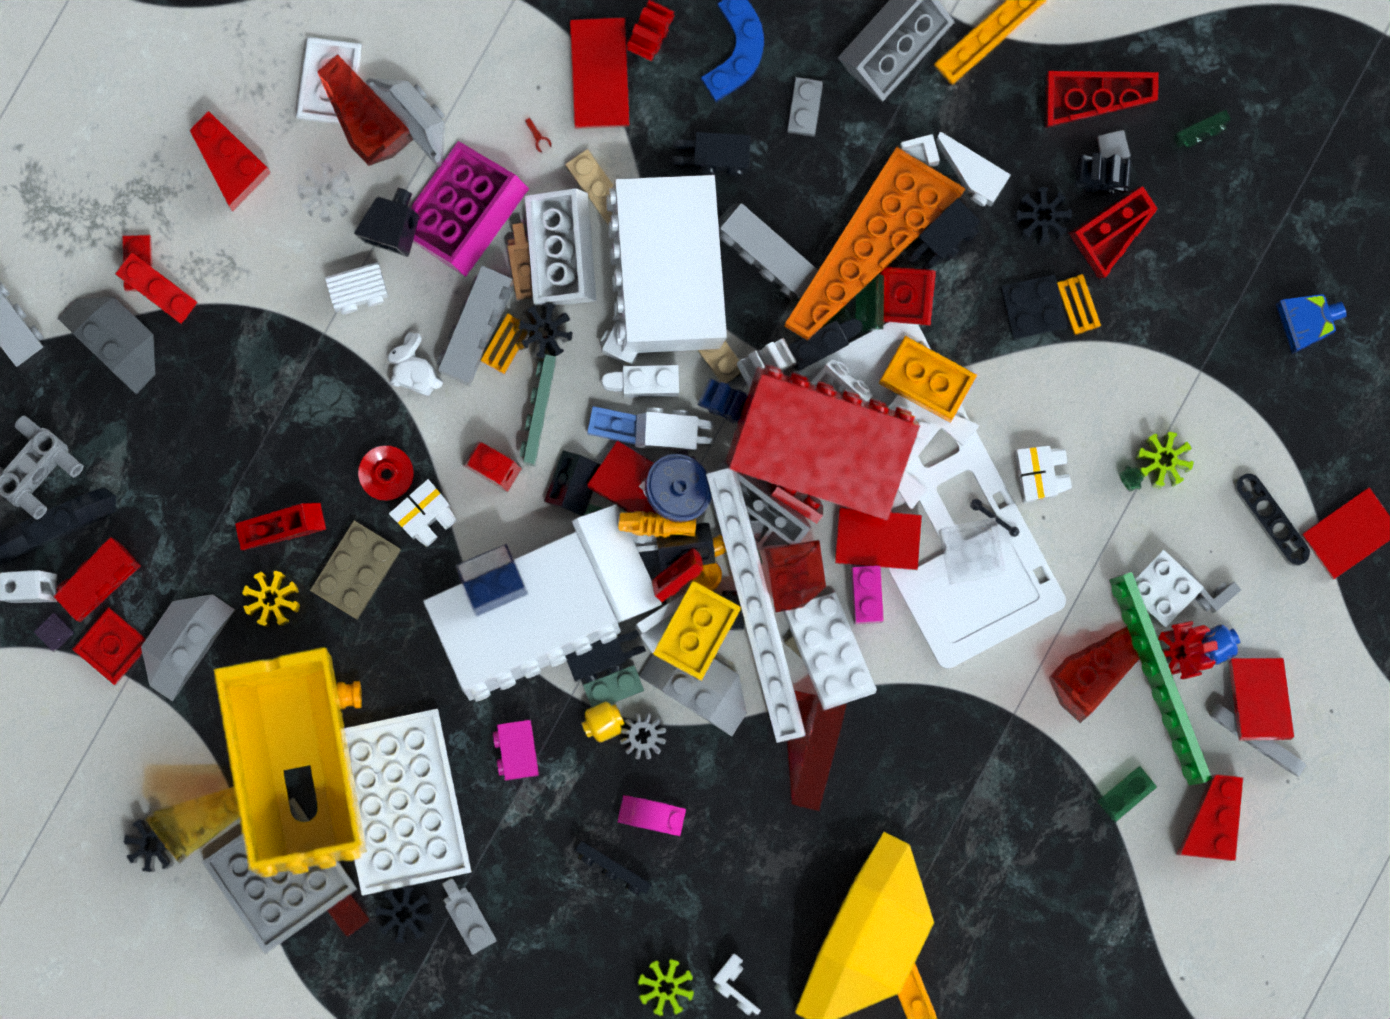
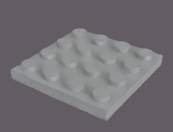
[202,798,357,954]

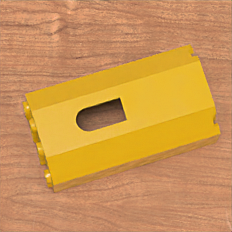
[215,648,367,878]

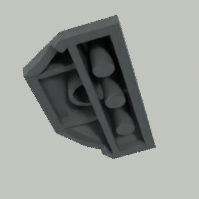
[58,297,156,394]

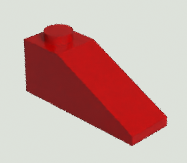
[235,503,326,550]

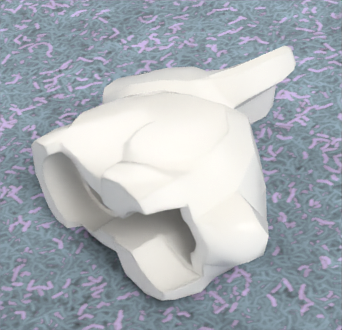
[388,332,443,396]

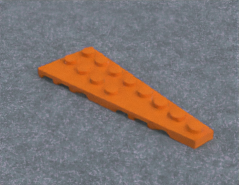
[784,147,965,340]

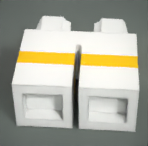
[1015,446,1072,504]
[389,479,457,547]

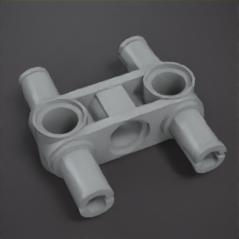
[0,416,83,519]

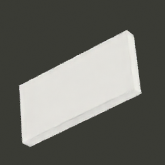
[572,504,662,623]

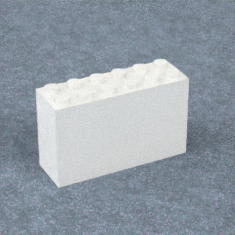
[606,175,727,354]
[424,532,621,701]

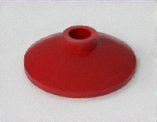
[358,446,414,501]

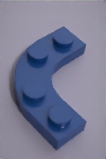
[701,0,764,102]

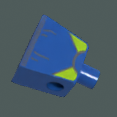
[1276,294,1346,354]

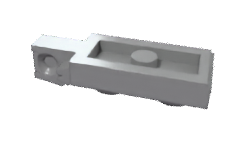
[442,878,497,955]

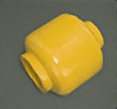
[582,701,625,743]

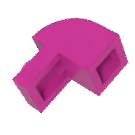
[618,795,686,836]

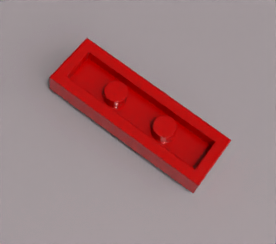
[114,252,198,324]

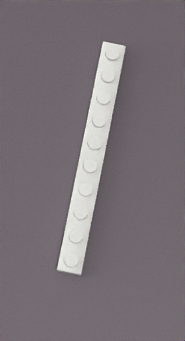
[706,468,806,742]

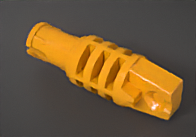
[619,511,696,538]

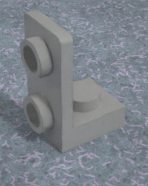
[1183,566,1241,613]

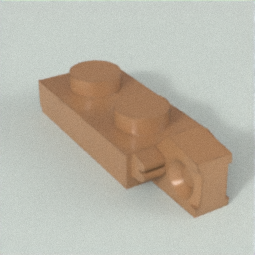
[508,223,533,301]

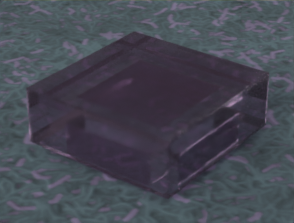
[34,613,74,652]

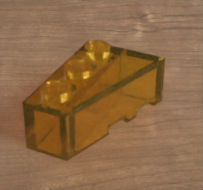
[145,786,241,864]

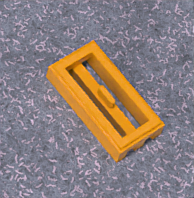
[1057,274,1101,335]
[481,313,529,375]

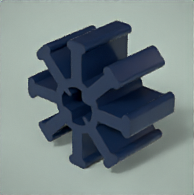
[698,378,747,424]

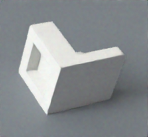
[899,134,940,167]

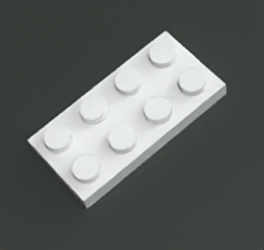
[783,592,877,710]

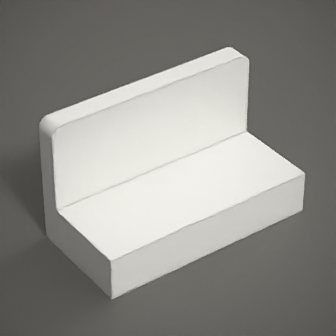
[635,594,684,653]

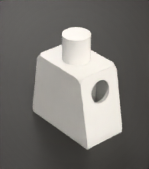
[0,571,57,603]

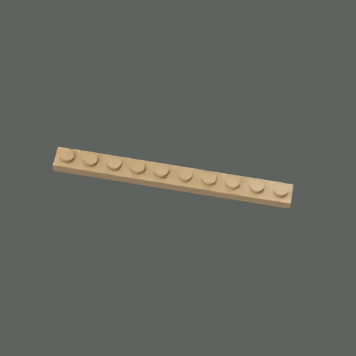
[565,149,741,384]

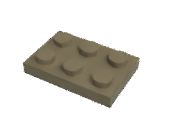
[310,521,401,620]

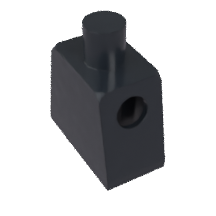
[354,188,419,257]

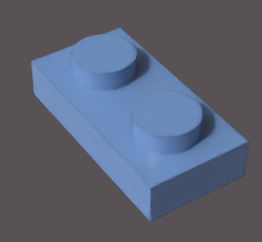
[587,406,637,444]

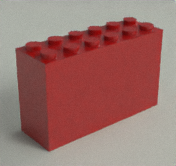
[726,364,920,520]

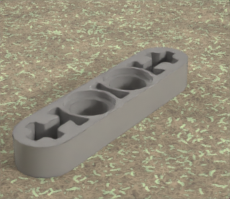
[1209,704,1306,777]

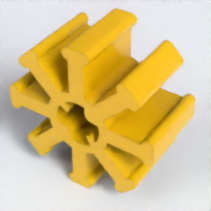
[243,571,300,627]

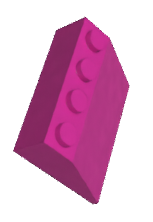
[411,141,529,277]

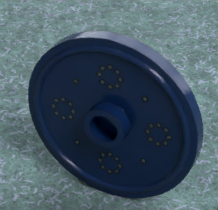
[645,454,712,522]

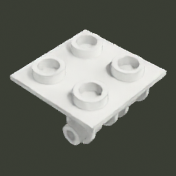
[1135,550,1204,627]

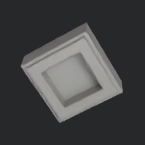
[1096,130,1130,160]

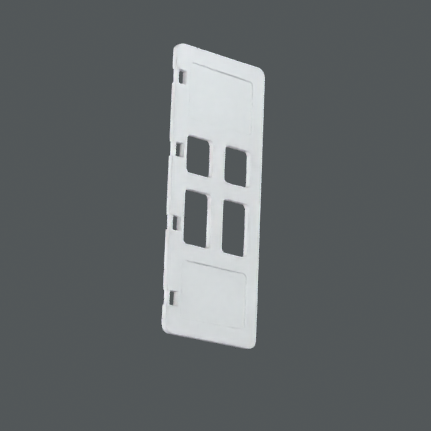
[790,323,1066,669]

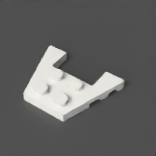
[888,395,979,510]

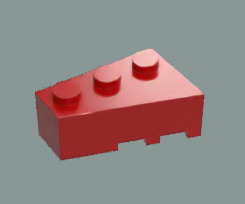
[189,111,270,212]
[1069,186,1158,279]
[53,537,141,622]
[1176,775,1244,861]

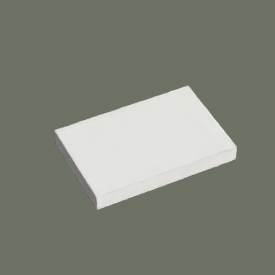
[296,37,362,125]

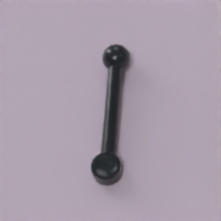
[970,499,1020,537]

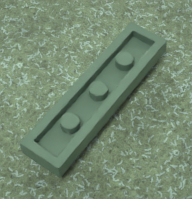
[519,354,556,467]

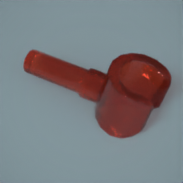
[525,118,552,153]

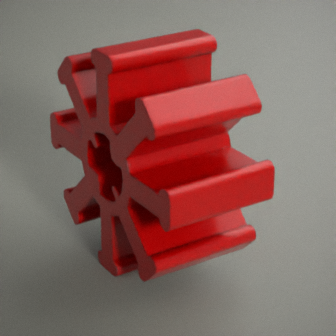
[627,0,674,61]
[1158,621,1218,679]

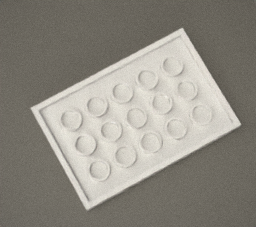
[344,709,472,895]

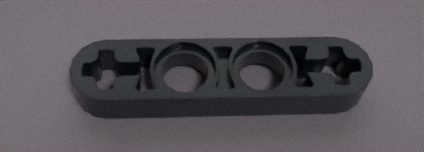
[1235,474,1310,566]

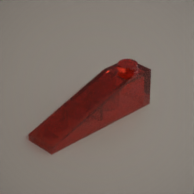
[317,54,413,166]
[1049,626,1140,723]
[787,691,847,811]

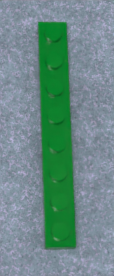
[1109,572,1212,786]

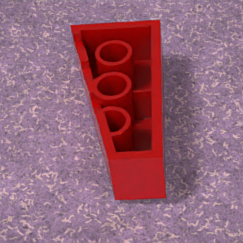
[1045,71,1158,128]

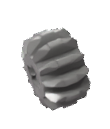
[620,713,666,759]

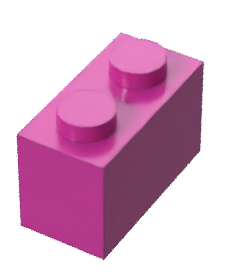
[851,566,884,625]
[493,720,539,781]

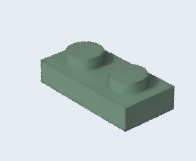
[583,665,644,707]

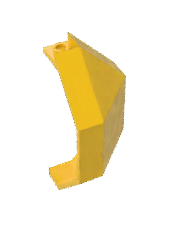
[795,832,934,1019]

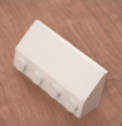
[525,188,597,305]

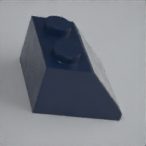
[455,543,528,616]

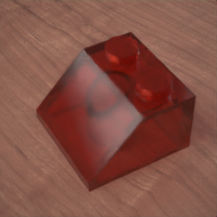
[765,540,826,612]

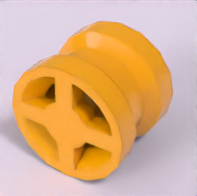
[337,681,362,709]

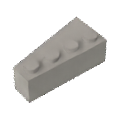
[718,203,819,300]

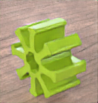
[1135,432,1194,489]
[639,959,694,1015]

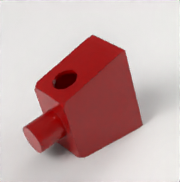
[463,441,522,493]

